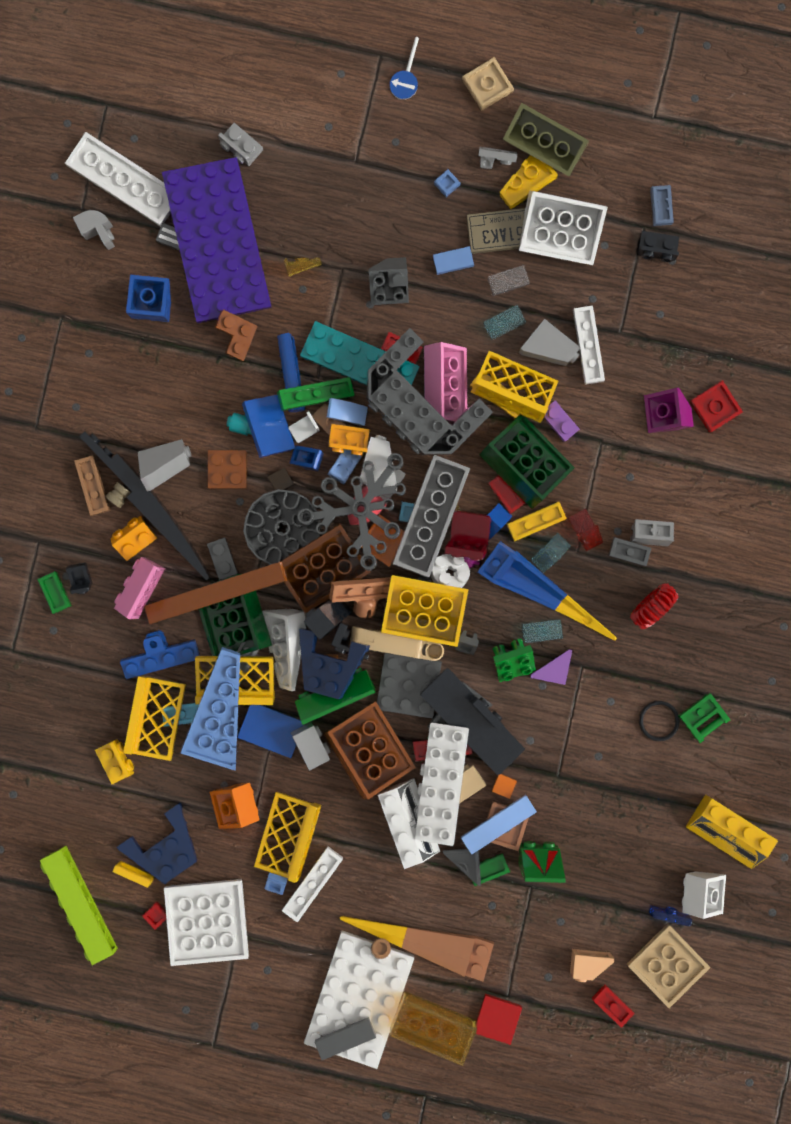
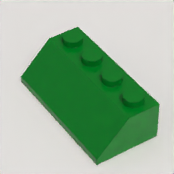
[295,667,375,725]

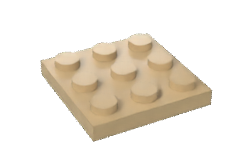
[627,923,710,1008]

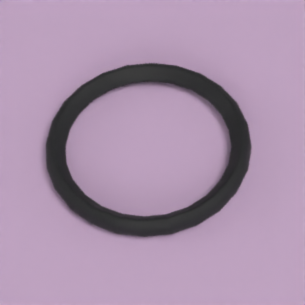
[639,701,680,741]

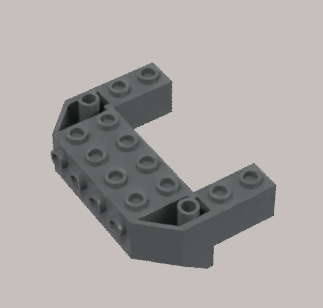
[367,328,493,455]

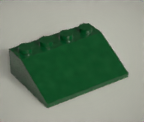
[479,415,575,509]
[194,573,272,663]

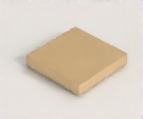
[462,57,514,111]

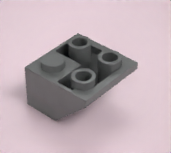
[369,257,409,305]

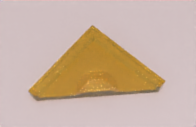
[283,257,322,276]

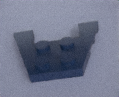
[299,628,370,699]
[117,803,197,884]

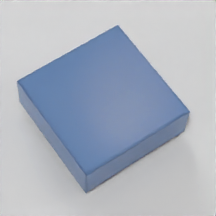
[434,169,461,197]
[264,872,288,895]

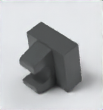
[455,630,479,655]

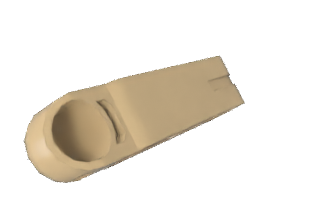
[349,626,444,661]

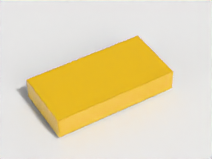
[112,861,154,888]

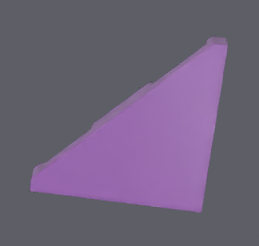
[530,649,572,685]

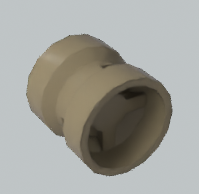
[105,482,131,508]

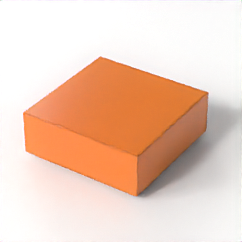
[491,774,517,799]

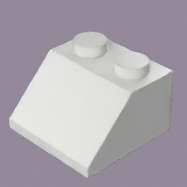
[682,872,726,919]

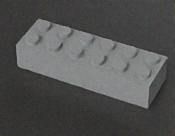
[392,455,470,578]

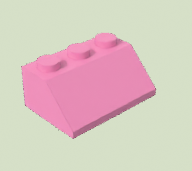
[114,557,165,620]

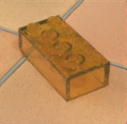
[390,991,477,1066]

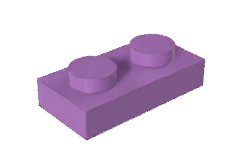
[544,401,580,442]

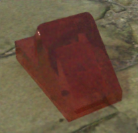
[568,509,603,551]

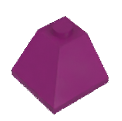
[644,388,694,433]

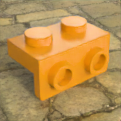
[328,424,370,456]
[111,516,157,561]

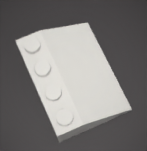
[519,190,608,265]

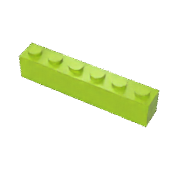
[40,846,118,965]

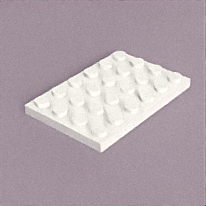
[304,931,415,1069]

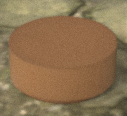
[371,938,391,959]

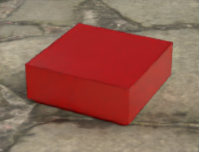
[142,901,167,930]

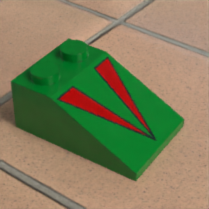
[518,841,565,883]

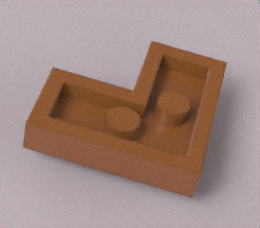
[214,310,257,361]

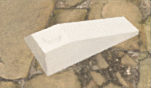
[262,609,306,691]

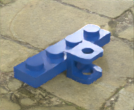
[120,630,200,679]

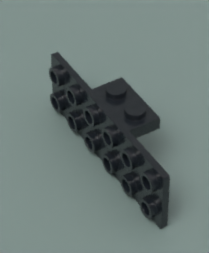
[420,668,525,775]

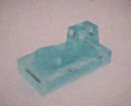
[483,305,526,340]

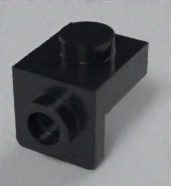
[66,562,93,594]

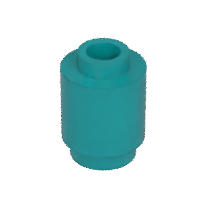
[226,413,252,436]

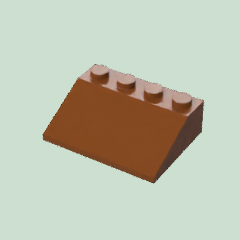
[323,701,416,800]

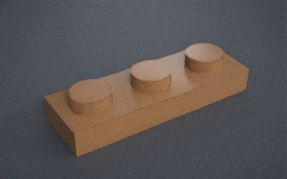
[74,455,110,516]

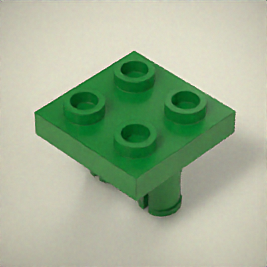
[493,639,536,682]

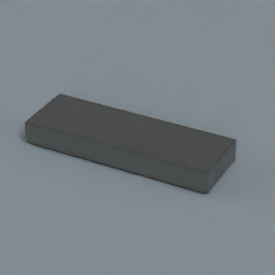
[314,1017,376,1060]

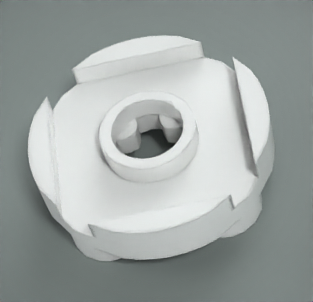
[431,554,470,588]

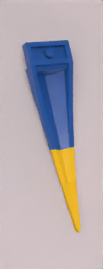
[478,541,617,640]

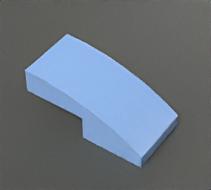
[327,398,368,426]

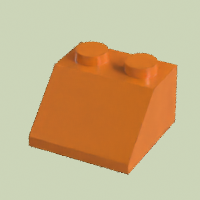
[210,783,260,829]

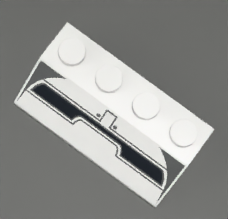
[378,778,440,869]

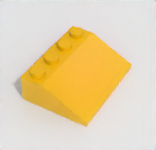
[381,575,468,647]

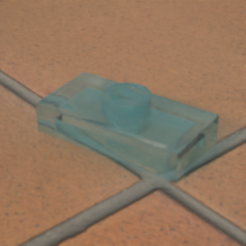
[522,619,563,643]

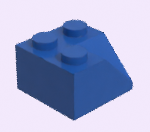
[126,275,171,322]

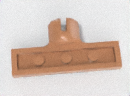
[329,576,403,618]

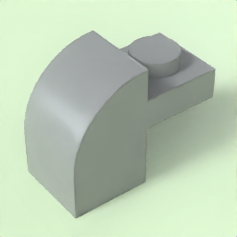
[73,210,115,250]

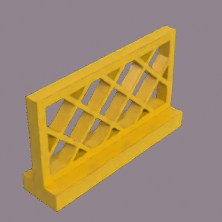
[471,351,558,423]
[195,656,275,705]
[123,675,186,761]
[254,792,322,883]

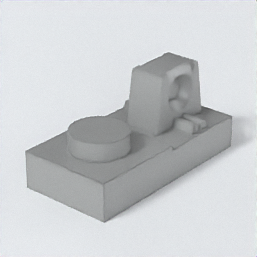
[478,147,517,169]

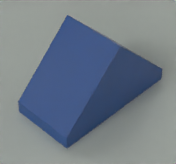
[290,445,324,472]
[488,503,512,540]

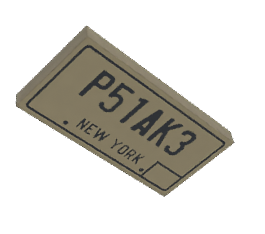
[466,208,525,254]

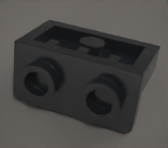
[637,231,679,262]

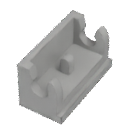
[630,519,674,546]

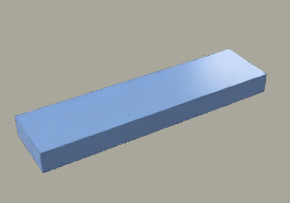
[461,794,537,854]

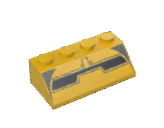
[685,794,778,869]

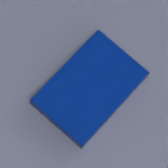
[242,395,295,458]
[237,705,304,758]

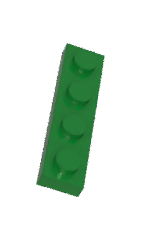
[277,377,355,411]

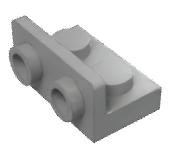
[218,123,263,166]

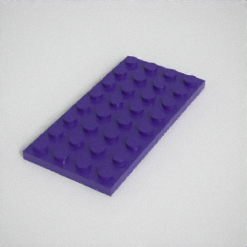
[162,157,271,323]

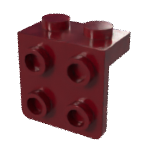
[445,510,491,561]

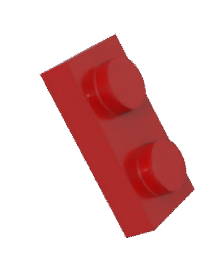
[592,984,634,1028]

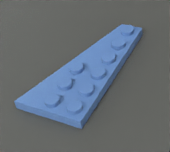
[181,647,240,771]

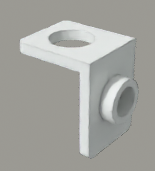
[289,411,320,443]

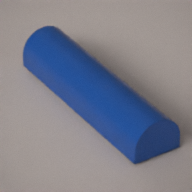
[277,333,305,413]

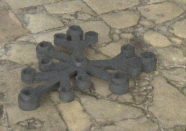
[298,453,406,571]

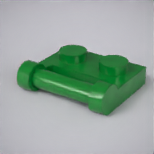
[678,693,730,744]

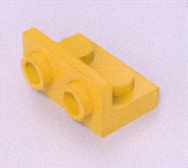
[95,739,134,784]

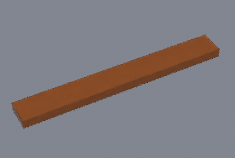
[144,562,288,624]

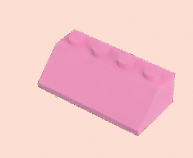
[424,342,467,424]

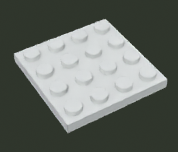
[164,879,249,966]

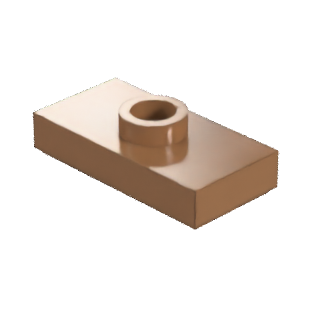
[312,404,346,436]

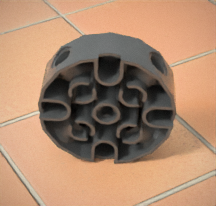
[243,489,322,565]

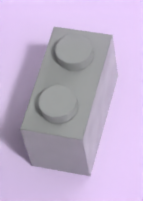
[290,722,331,771]

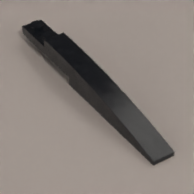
[79,431,212,581]

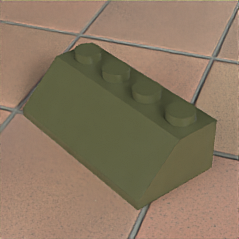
[503,103,589,176]

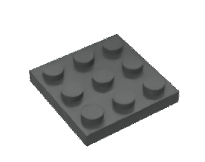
[377,653,442,719]

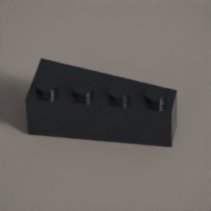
[303,600,353,640]

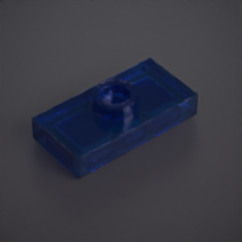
[649,905,693,927]

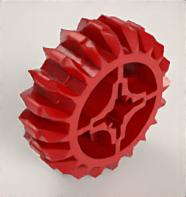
[630,583,678,629]

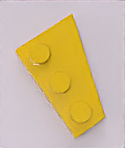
[500,155,558,209]

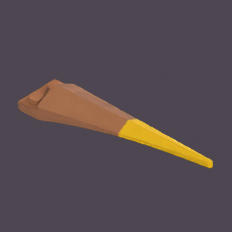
[340,916,494,981]

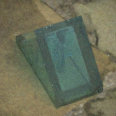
[530,532,571,573]

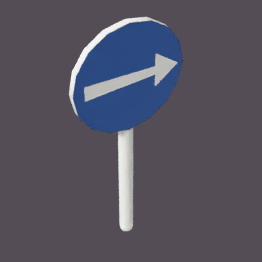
[390,37,419,100]

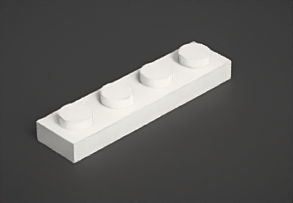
[573,306,605,385]
[282,847,343,922]

